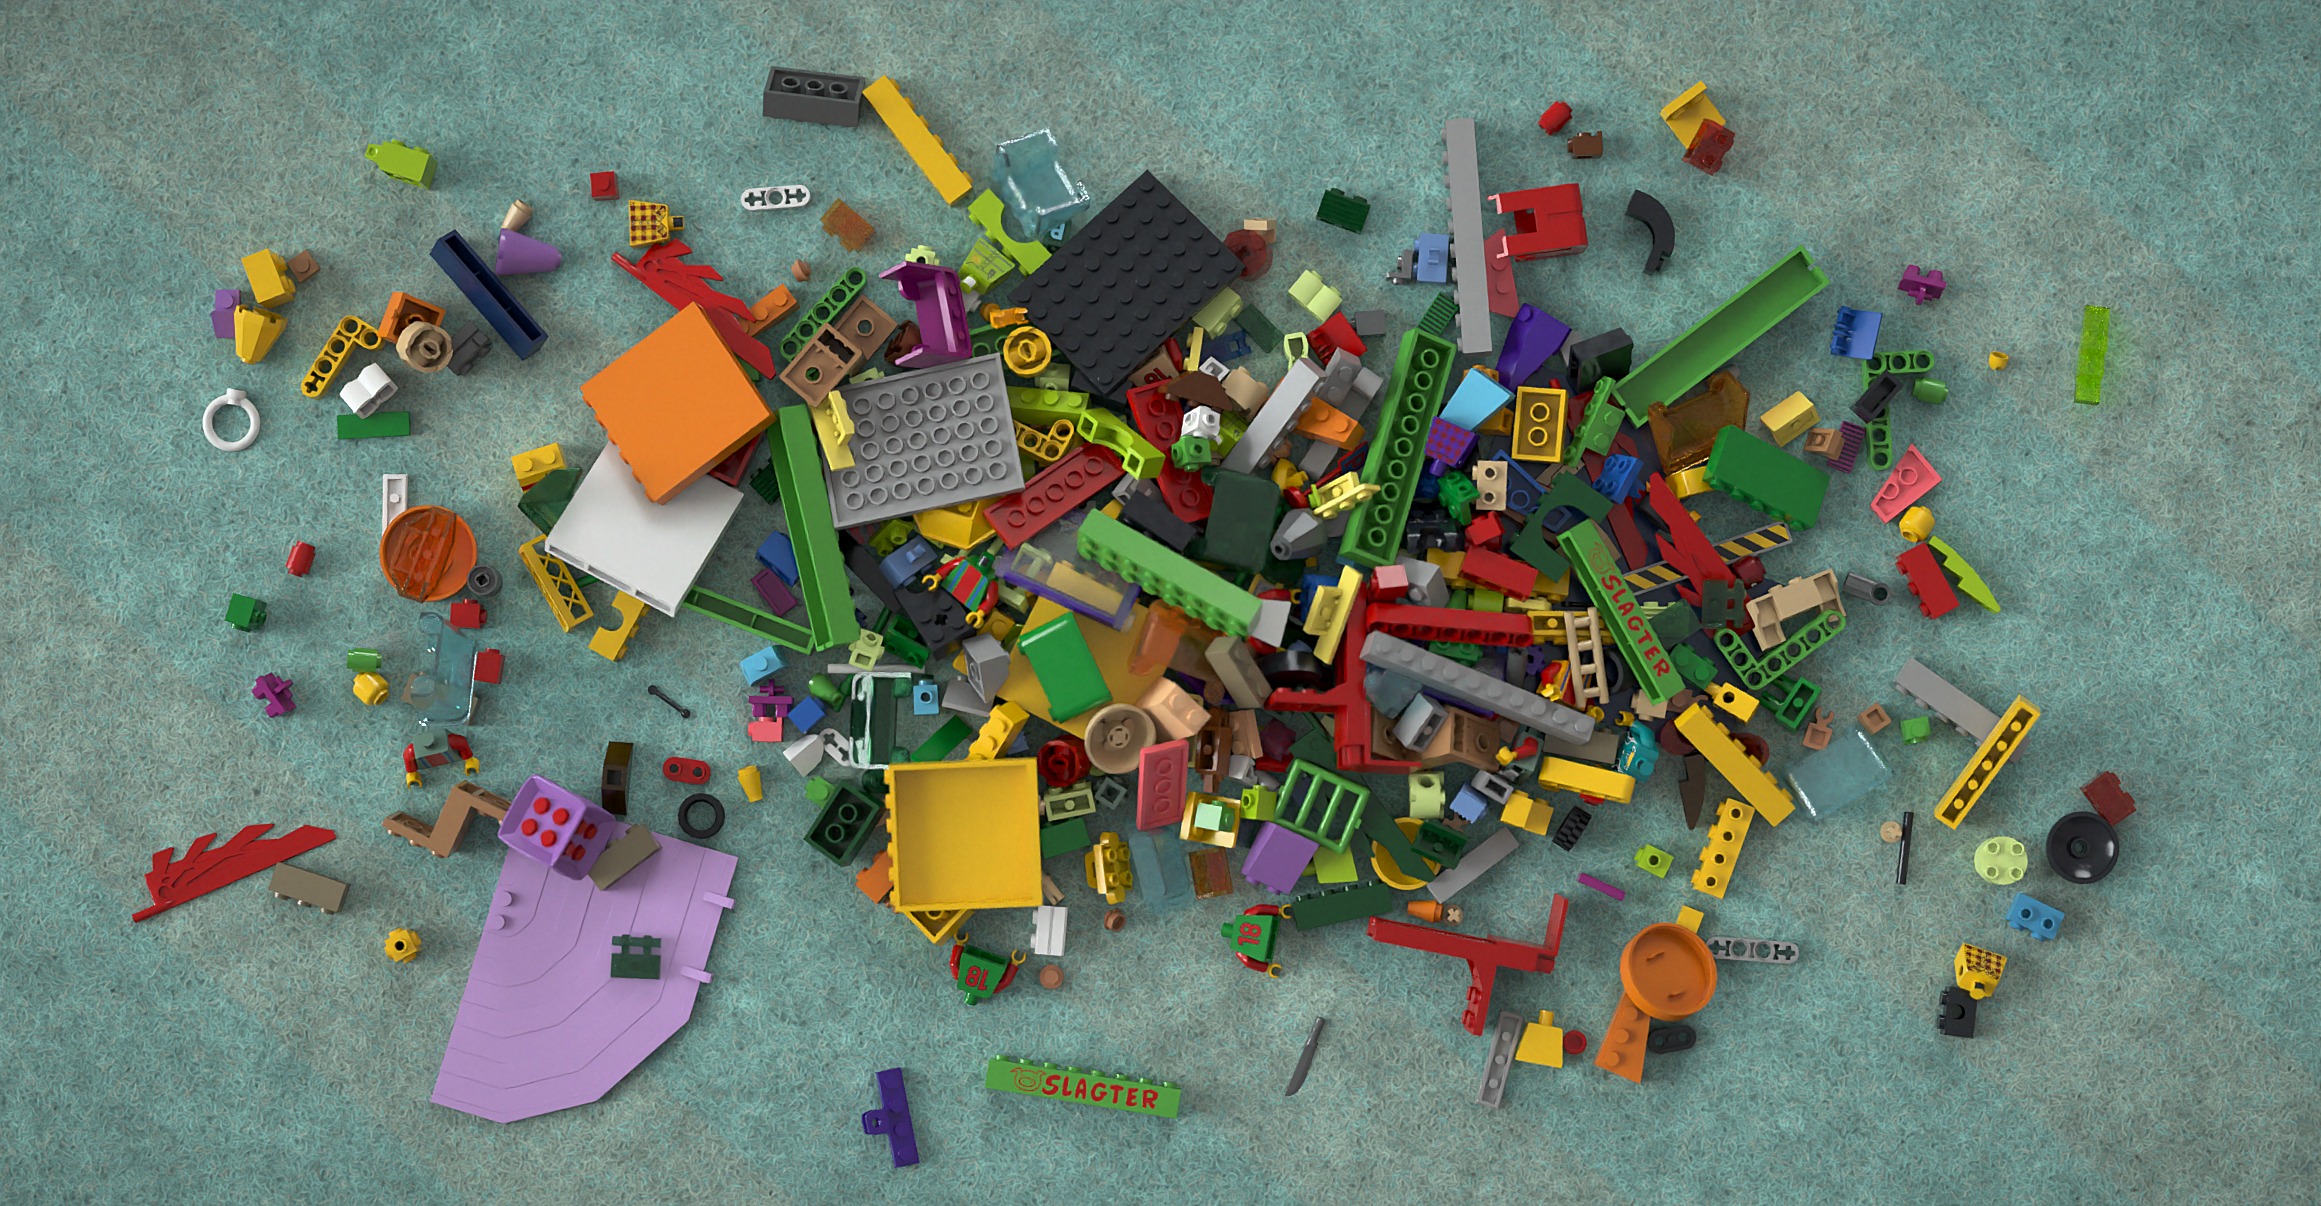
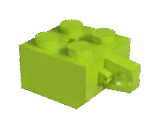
[365,139,438,190]

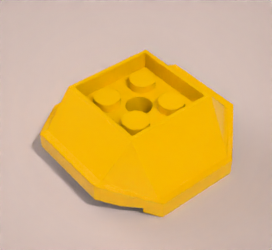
[912,494,1008,552]

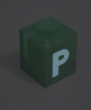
[1042,215,1073,253]

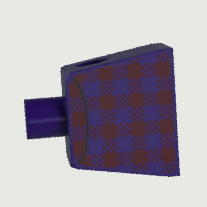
[1424,416,1480,477]

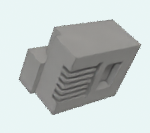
[1470,769,1519,805]

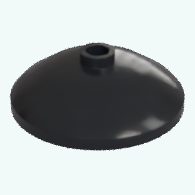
[2046,811,2119,884]

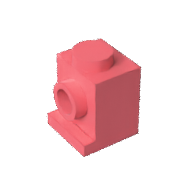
[748,717,784,742]

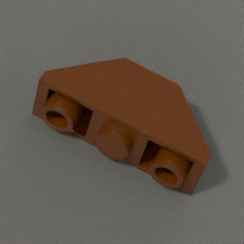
[1158,371,1233,415]

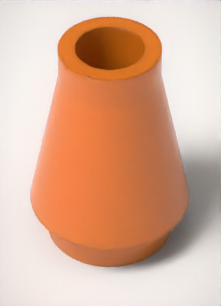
[1407,900,1444,924]

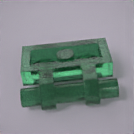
[1701,579,1746,629]
[610,934,662,980]

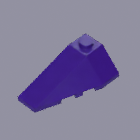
[1495,303,1572,394]

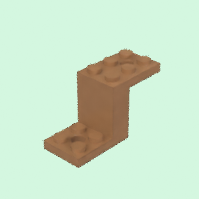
[779,294,899,409]
[1370,705,1500,773]
[382,780,512,858]

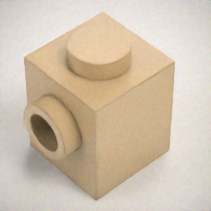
[1631,689,1668,722]

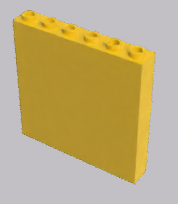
[996,561,1186,740]
[885,757,1043,912]

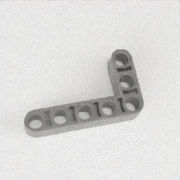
[1297,367,1384,483]

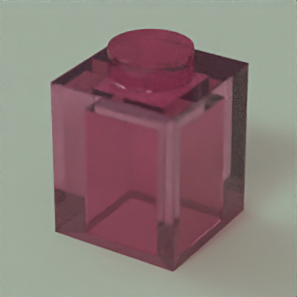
[1259,719,1296,763]

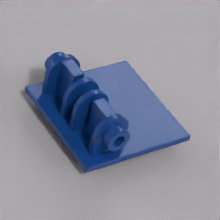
[1829,306,1883,360]

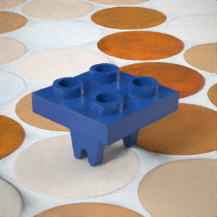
[1592,453,1646,505]

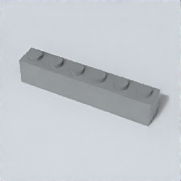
[1217,357,1329,487]
[1892,657,2032,765]

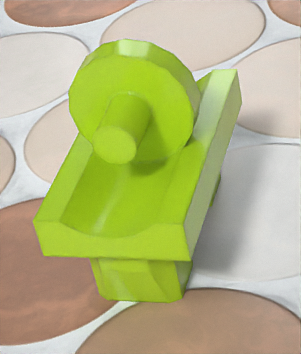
[869,517,914,558]

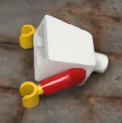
[1247,588,1301,655]

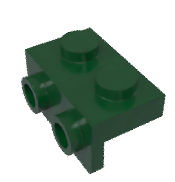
[1410,818,1470,870]

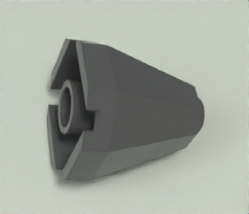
[1270,508,1329,560]

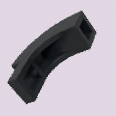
[1624,189,1675,276]
[1254,650,1334,693]

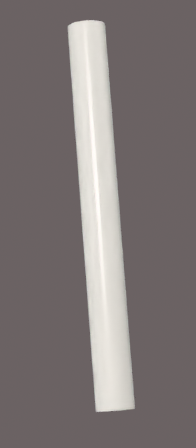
[828,664,925,674]

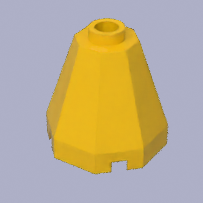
[234,304,288,365]

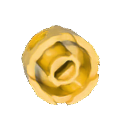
[1003,326,1052,378]

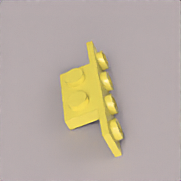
[806,390,855,471]
[1312,472,1381,520]
[1303,565,1363,664]

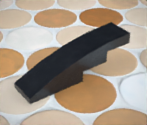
[838,529,901,614]

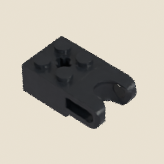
[1403,500,1457,554]
[893,566,978,662]

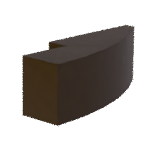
[1678,752,1706,830]

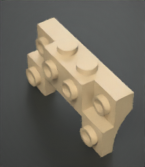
[1746,568,1846,651]

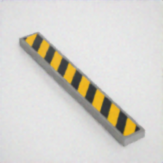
[1622,522,1793,596]

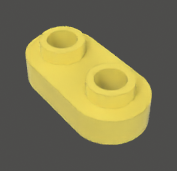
[1503,597,1552,615]

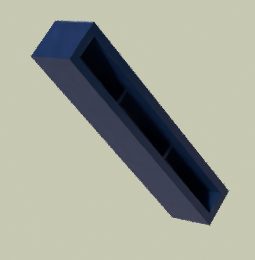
[430,229,549,361]

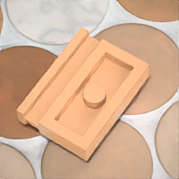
[1227,709,1263,758]

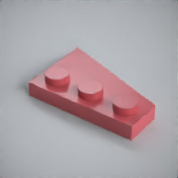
[1870,443,1943,525]

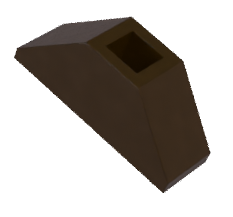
[601,741,634,815]

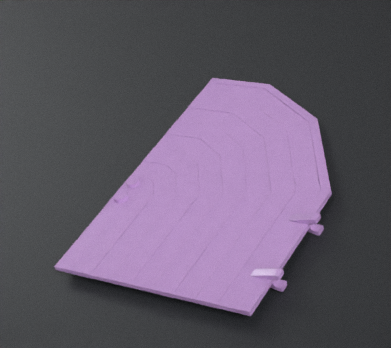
[430,821,739,1123]

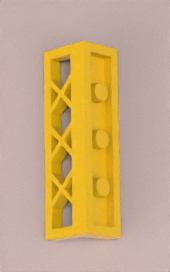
[518,533,594,633]

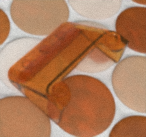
[1647,370,1750,476]
[1127,599,1228,706]

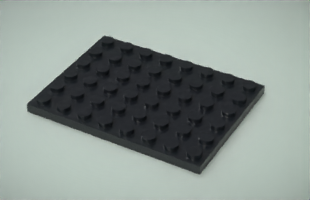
[1007,169,1246,397]

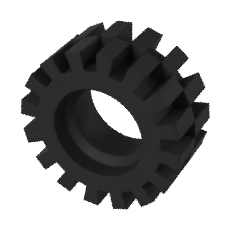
[1552,805,1592,852]

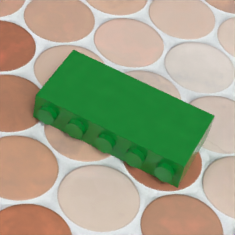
[1702,424,1831,532]

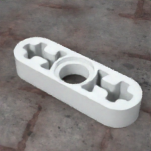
[741,185,811,211]

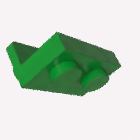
[1438,471,1481,526]

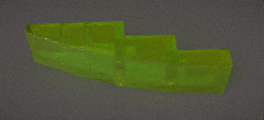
[2074,305,2110,406]

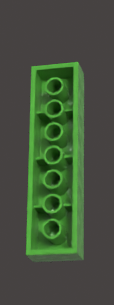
[1077,508,1263,644]

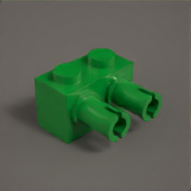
[1758,674,1822,735]

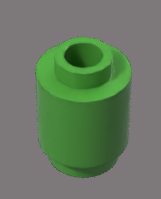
[1911,376,1949,405]
[346,647,382,673]

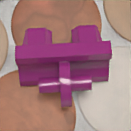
[1898,264,1946,305]
[251,672,296,718]
[749,679,794,718]

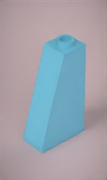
[1439,368,1516,433]

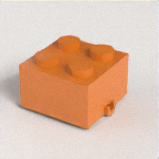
[376,291,446,344]

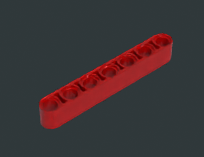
[1366,603,1534,647]

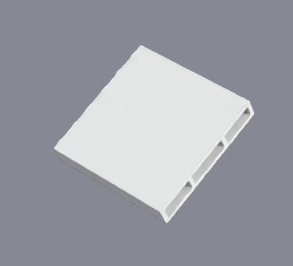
[545,440,744,618]

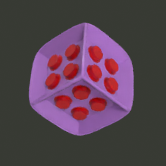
[498,774,615,881]

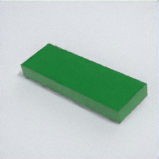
[337,411,411,440]
[910,714,972,762]

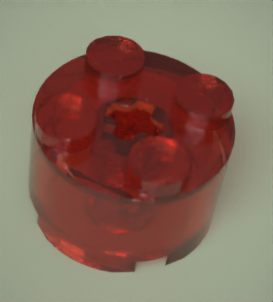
[1223,229,1273,281]

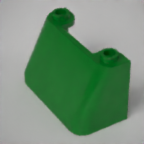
[1016,611,1113,724]

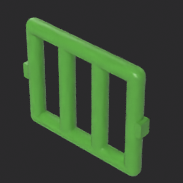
[1270,758,1371,854]

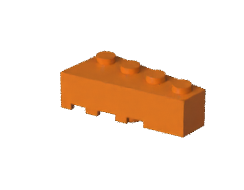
[1257,377,1366,451]
[1592,988,1651,1084]

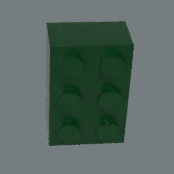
[803,779,887,867]

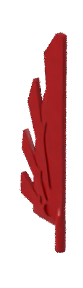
[611,238,777,380]
[1549,378,1648,571]
[1650,472,1756,641]
[132,823,336,923]

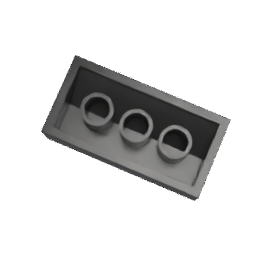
[763,66,865,128]

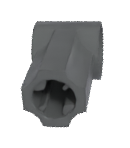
[1842,571,1892,606]

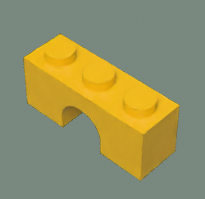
[588,590,651,662]

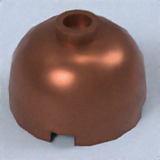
[884,319,922,369]

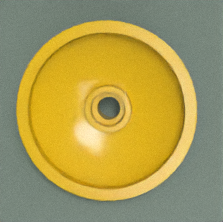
[1371,817,1441,890]

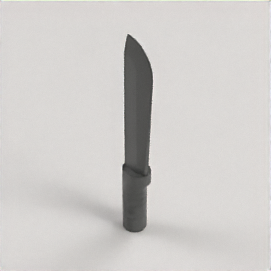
[1285,1017,1325,1096]

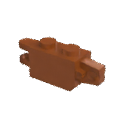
[1195,707,1233,793]

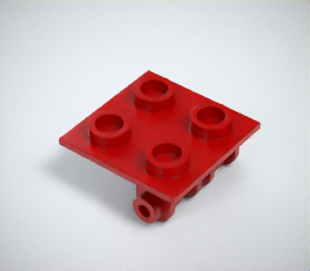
[1306,311,1368,368]

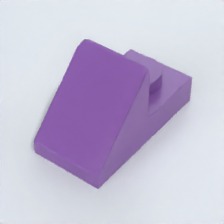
[211,290,241,338]

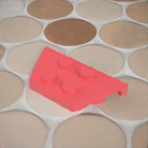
[1484,229,1520,319]

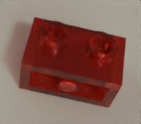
[1681,118,1736,176]
[2079,771,2136,827]

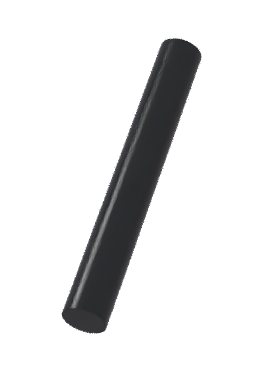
[1896,812,1914,885]

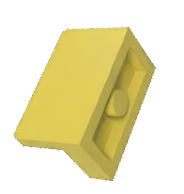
[1760,391,1820,447]

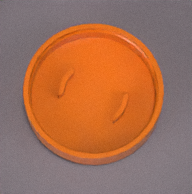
[379,505,478,602]
[1620,922,1717,1021]

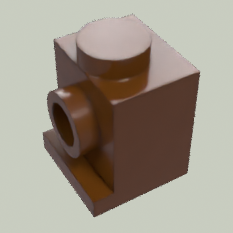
[1567,131,1603,159]

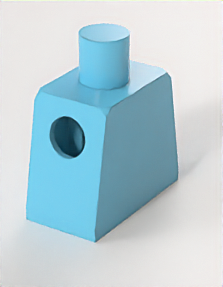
[739,645,791,687]

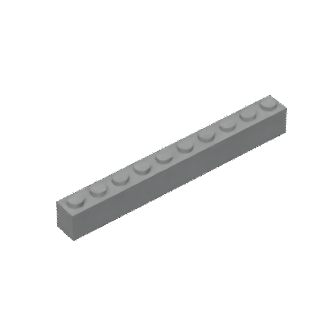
[1441,117,1493,358]
[1360,631,1596,746]

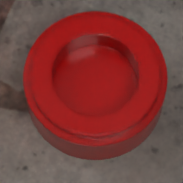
[1563,1030,1587,1055]

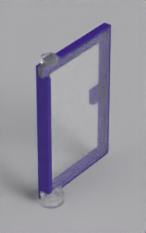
[992,510,1142,634]

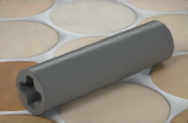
[1505,647,1528,690]

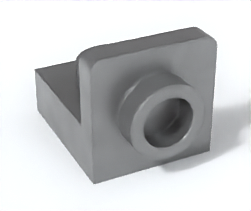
[1386,249,1413,285]

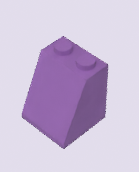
[1240,821,1319,895]

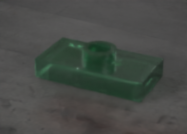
[1234,303,1285,354]

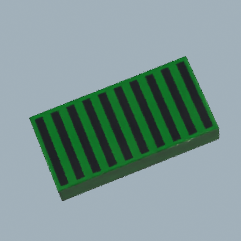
[1416,292,1460,337]

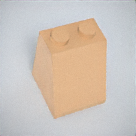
[1133,676,1211,743]

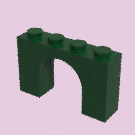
[1508,470,1614,583]

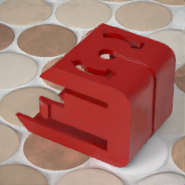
[1487,183,1589,262]

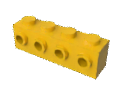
[1524,611,1616,645]
[963,700,1030,760]
[1690,798,1755,899]

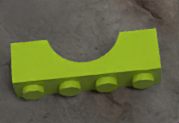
[968,188,1052,278]
[1076,408,1165,480]

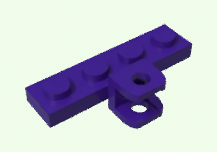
[861,1067,920,1168]

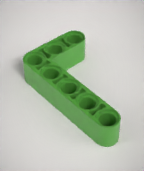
[779,267,868,388]
[1861,350,1935,472]
[1713,609,1846,690]

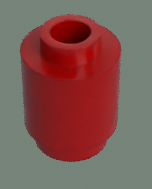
[1537,101,1573,136]
[285,540,316,578]

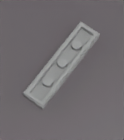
[1475,1010,1525,1110]

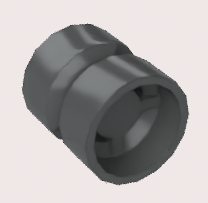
[467,564,503,597]

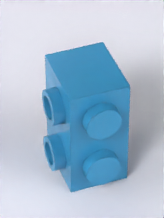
[2005,893,2065,942]

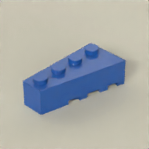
[1471,449,1572,533]

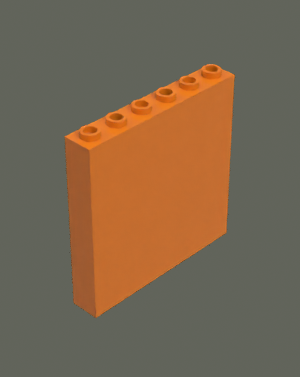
[580,301,778,505]

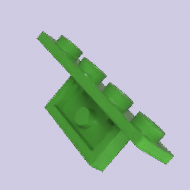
[1563,375,1626,469]

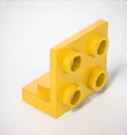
[1660,80,1726,151]
[1179,791,1241,848]

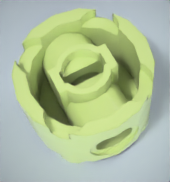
[1408,771,1445,819]
[1974,836,2028,885]

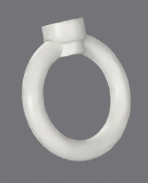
[203,388,260,452]

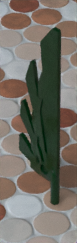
[1286,712,1436,883]

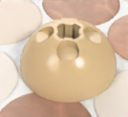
[1085,704,1156,774]

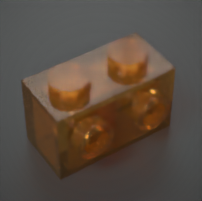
[820,198,876,254]
[1188,846,1234,900]

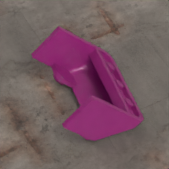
[879,261,972,368]

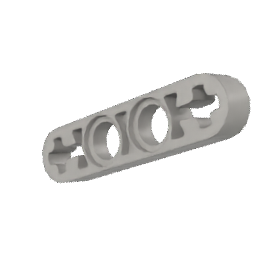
[1705,936,1799,964]

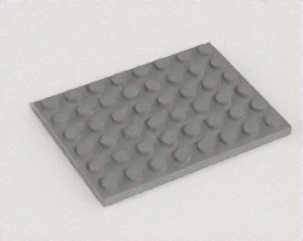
[818,353,1026,531]

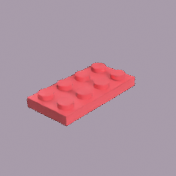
[1136,738,1189,831]

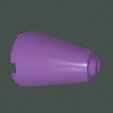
[495,228,562,276]

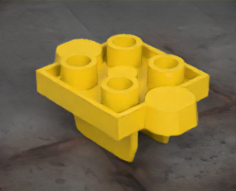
[1084,832,1133,905]

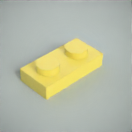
[1183,327,1204,371]

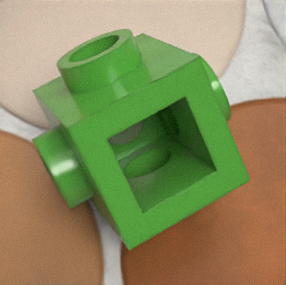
[1171,435,1212,472]

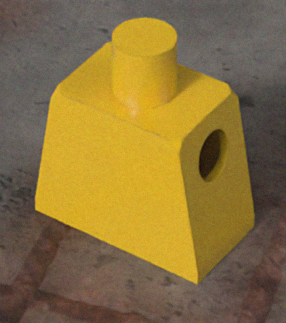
[1514,1009,1563,1068]

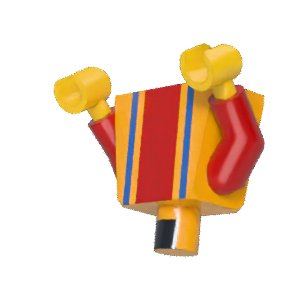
[1536,652,1604,723]

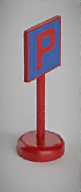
[1283,440,1368,509]

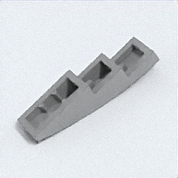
[1426,826,1520,904]

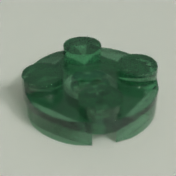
[1257,544,1306,588]

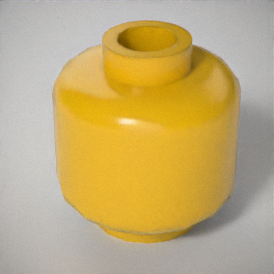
[1899,506,1935,543]
[353,672,389,706]

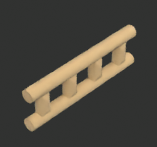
[1564,607,1609,708]

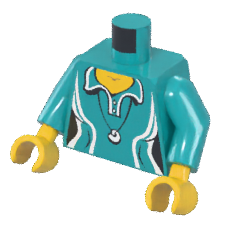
[1594,711,1659,785]

